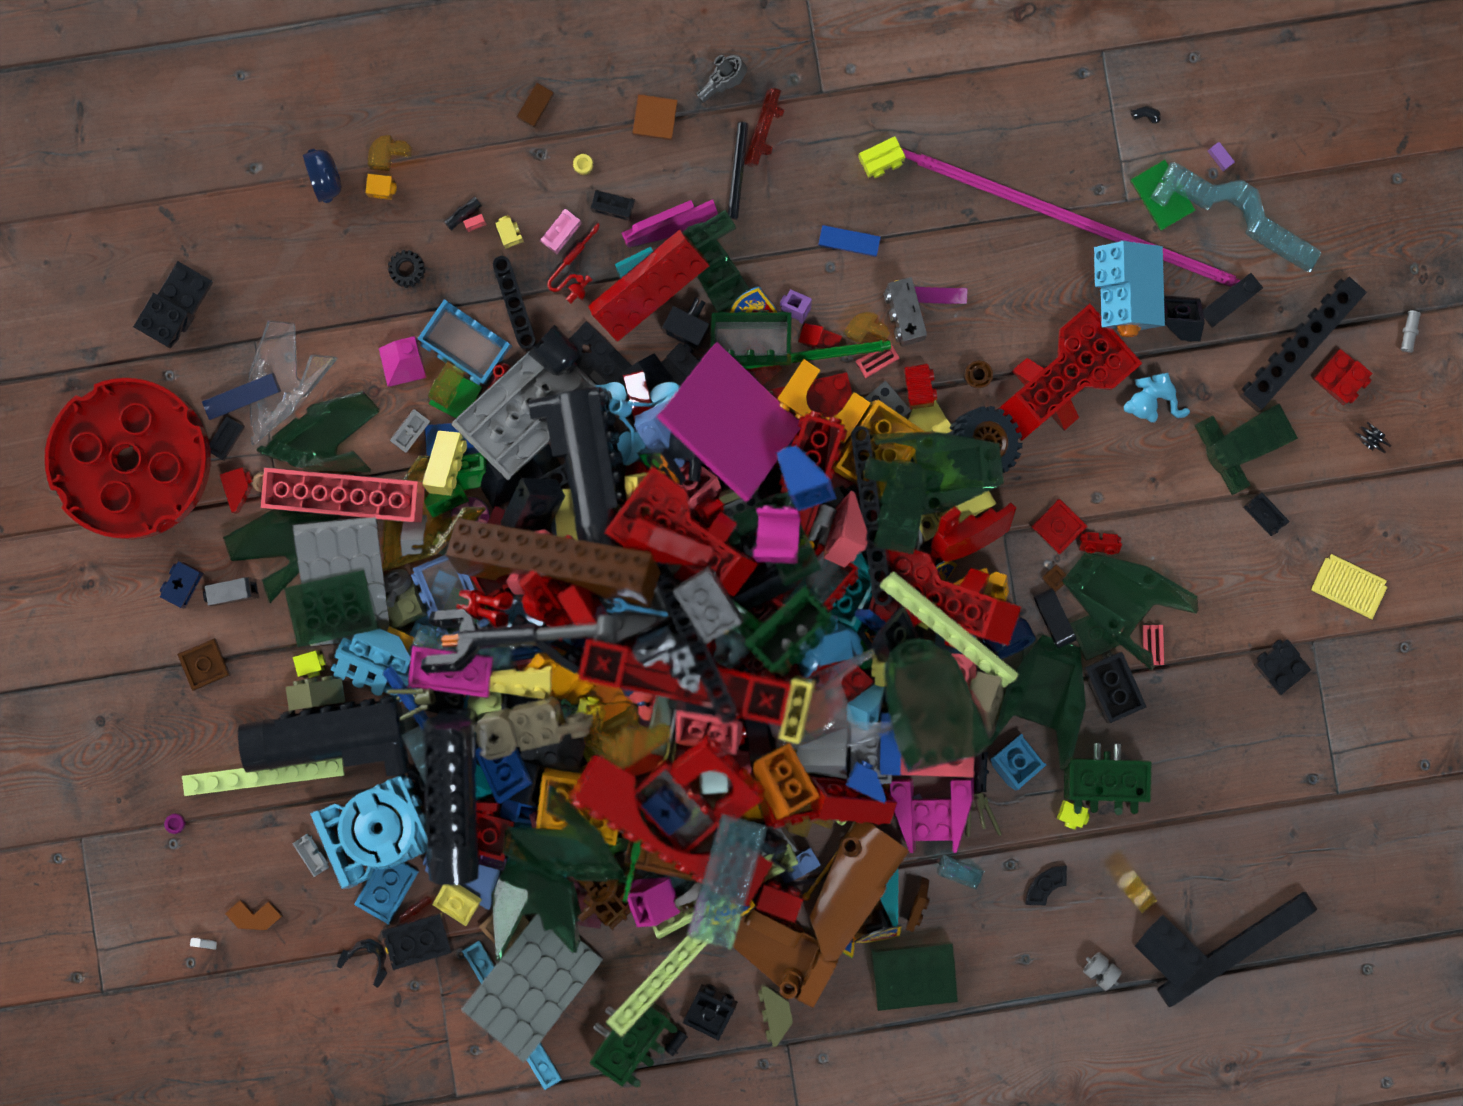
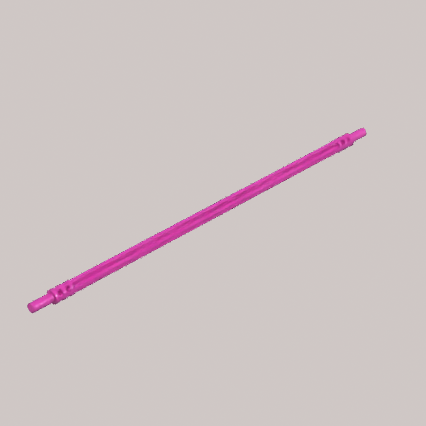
[902,148,1241,287]

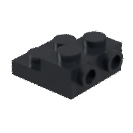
[661,343,702,387]
[1254,638,1311,695]
[683,984,738,1041]

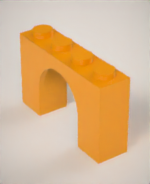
[777,359,871,445]

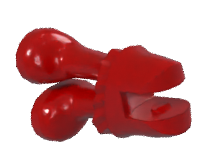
[456,590,513,627]

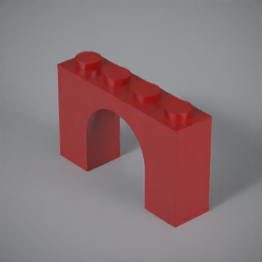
[670,735,765,827]

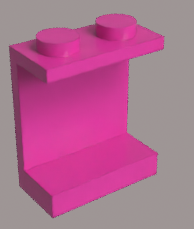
[754,506,800,563]

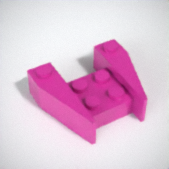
[890,778,974,853]

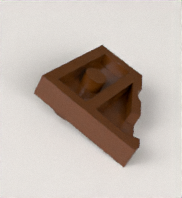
[906,878,930,932]

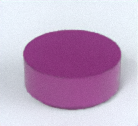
[164,813,186,834]

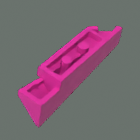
[622,199,721,248]

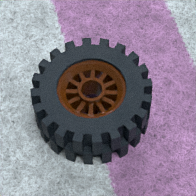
[946,406,1023,480]

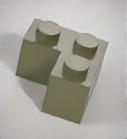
[286,676,345,711]

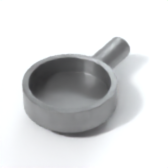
[384,569,411,607]

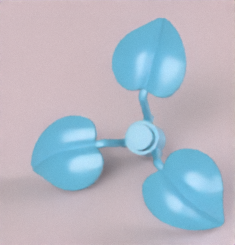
[595,382,680,466]

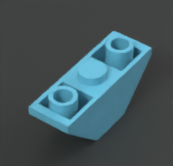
[349,629,411,674]

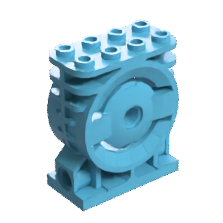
[311,774,427,889]

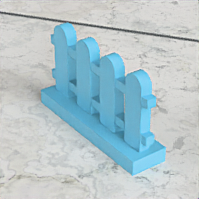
[331,637,411,702]

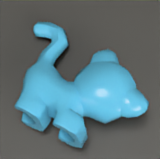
[1124,373,1190,423]

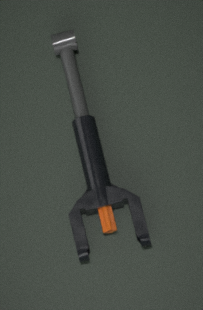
[421,609,616,673]

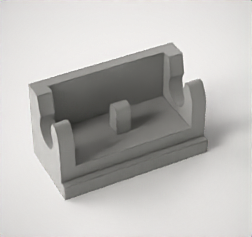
[390,409,430,453]
[400,515,427,556]

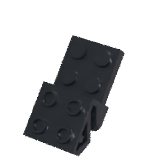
[133,261,213,348]

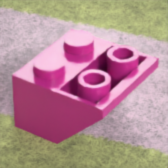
[628,877,681,927]

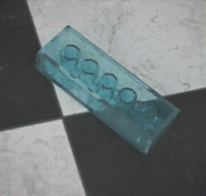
[687,814,766,949]

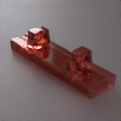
[744,88,785,167]

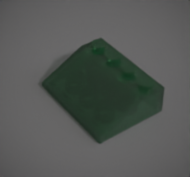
[284,570,380,648]
[871,941,958,1011]

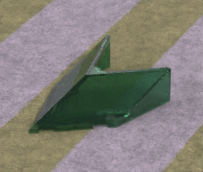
[256,391,380,472]
[223,509,340,603]
[502,785,627,883]
[492,830,580,961]

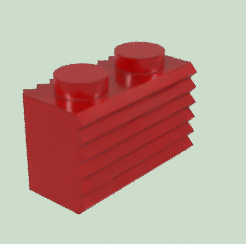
[904,364,937,410]

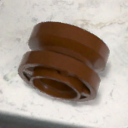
[964,360,993,388]

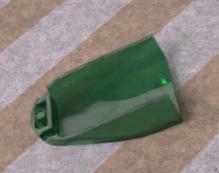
[884,639,991,773]

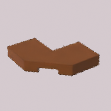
[225,900,282,930]

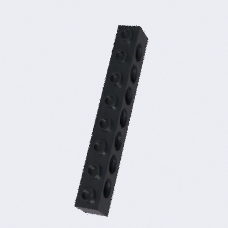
[1239,276,1367,412]

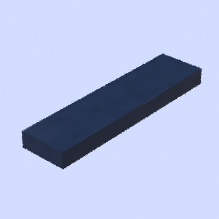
[202,373,281,420]

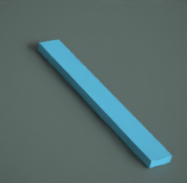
[462,940,562,1090]

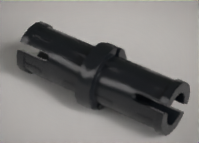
[444,196,482,231]
[974,751,989,792]

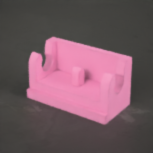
[540,209,581,254]

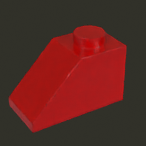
[220,467,253,514]

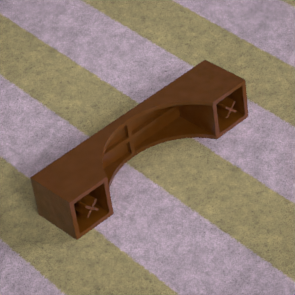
[446,518,660,609]

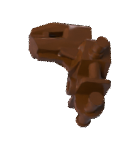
[574,863,634,931]

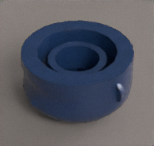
[303,149,342,203]
[983,617,1036,659]

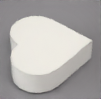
[190,938,217,949]

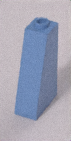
[423,853,502,910]

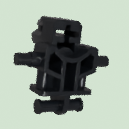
[632,627,700,693]

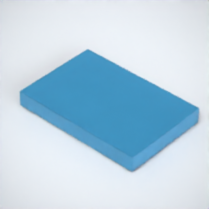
[354,859,419,924]

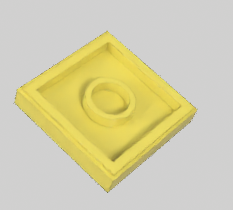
[432,885,482,926]

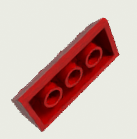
[810,777,897,825]

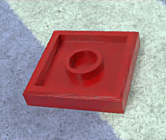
[1031,498,1088,555]

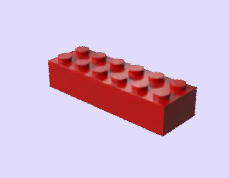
[588,229,709,342]

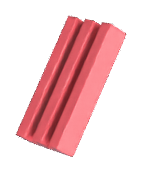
[855,344,900,379]
[1142,625,1164,665]

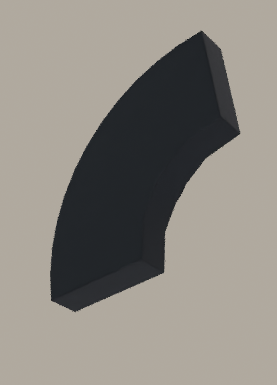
[1025,865,1067,905]

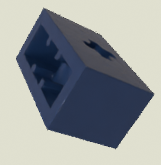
[160,561,204,609]
[642,784,692,836]

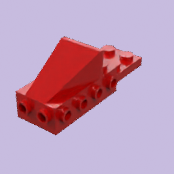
[775,410,848,541]

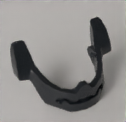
[336,939,387,988]

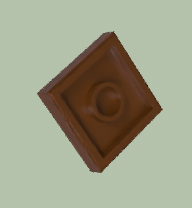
[177,638,230,691]

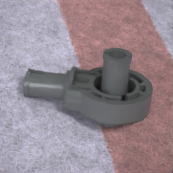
[696,55,747,103]

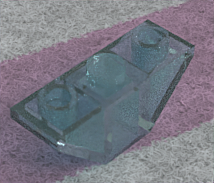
[936,854,984,889]

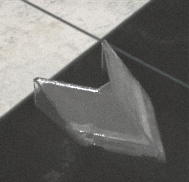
[249,320,338,445]

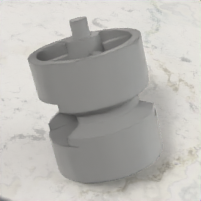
[1083,952,1122,991]

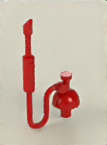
[547,223,600,304]

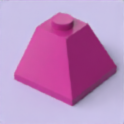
[379,336,427,387]

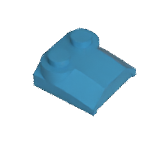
[991,734,1046,791]

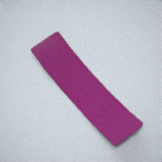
[914,286,968,304]

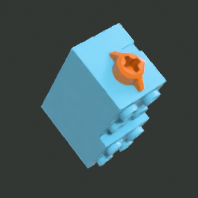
[1094,241,1165,337]

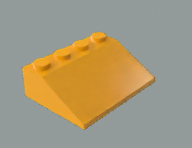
[831,400,927,500]
[535,768,618,845]

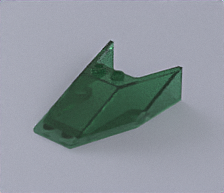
[873,432,1004,520]
[1062,552,1199,671]
[987,635,1086,770]

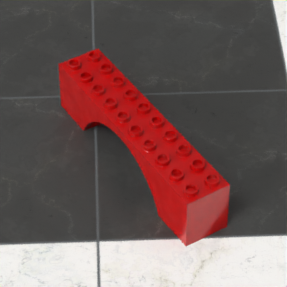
[578,638,791,726]
[568,755,773,907]

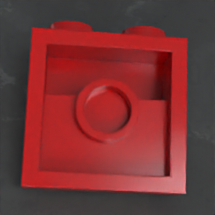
[1313,349,1373,405]

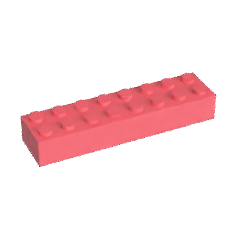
[261,468,425,522]

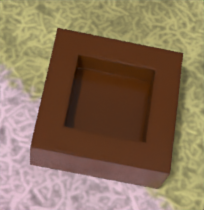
[1041,564,1070,593]

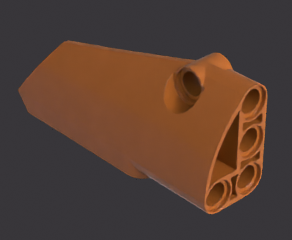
[810,821,909,961]
[721,902,839,1008]

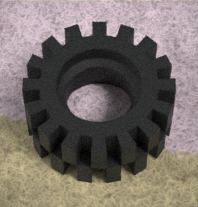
[388,250,426,288]

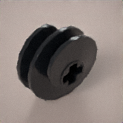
[1354,422,1392,453]

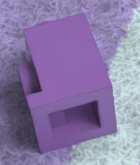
[780,289,812,324]

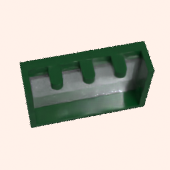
[710,311,792,365]

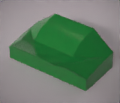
[456,453,486,490]
[424,484,469,518]

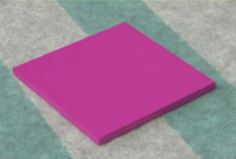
[657,342,800,502]

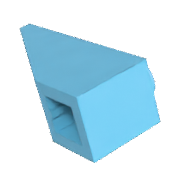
[846,684,886,730]

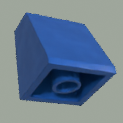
[777,446,836,511]

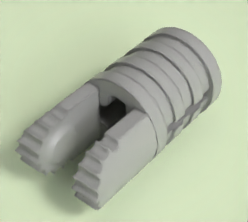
[809,505,837,545]

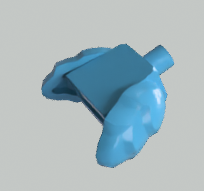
[799,615,864,678]

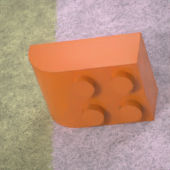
[753,743,819,820]

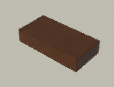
[517,83,554,128]

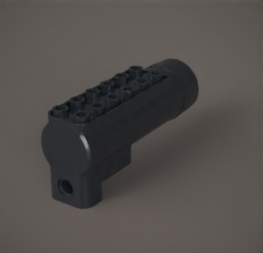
[529,386,627,548]
[238,695,410,777]
[423,708,479,885]

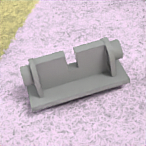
[292,833,329,877]

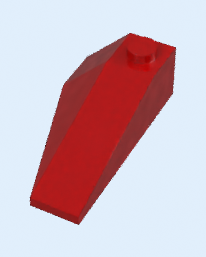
[624,514,714,567]

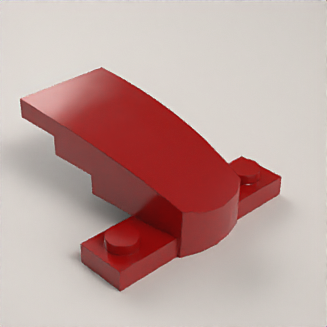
[931,503,1017,565]
[518,534,575,640]

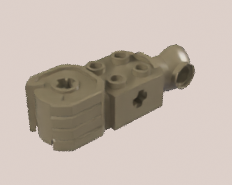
[474,697,593,760]

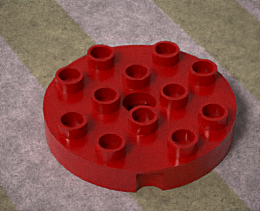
[44,378,211,540]

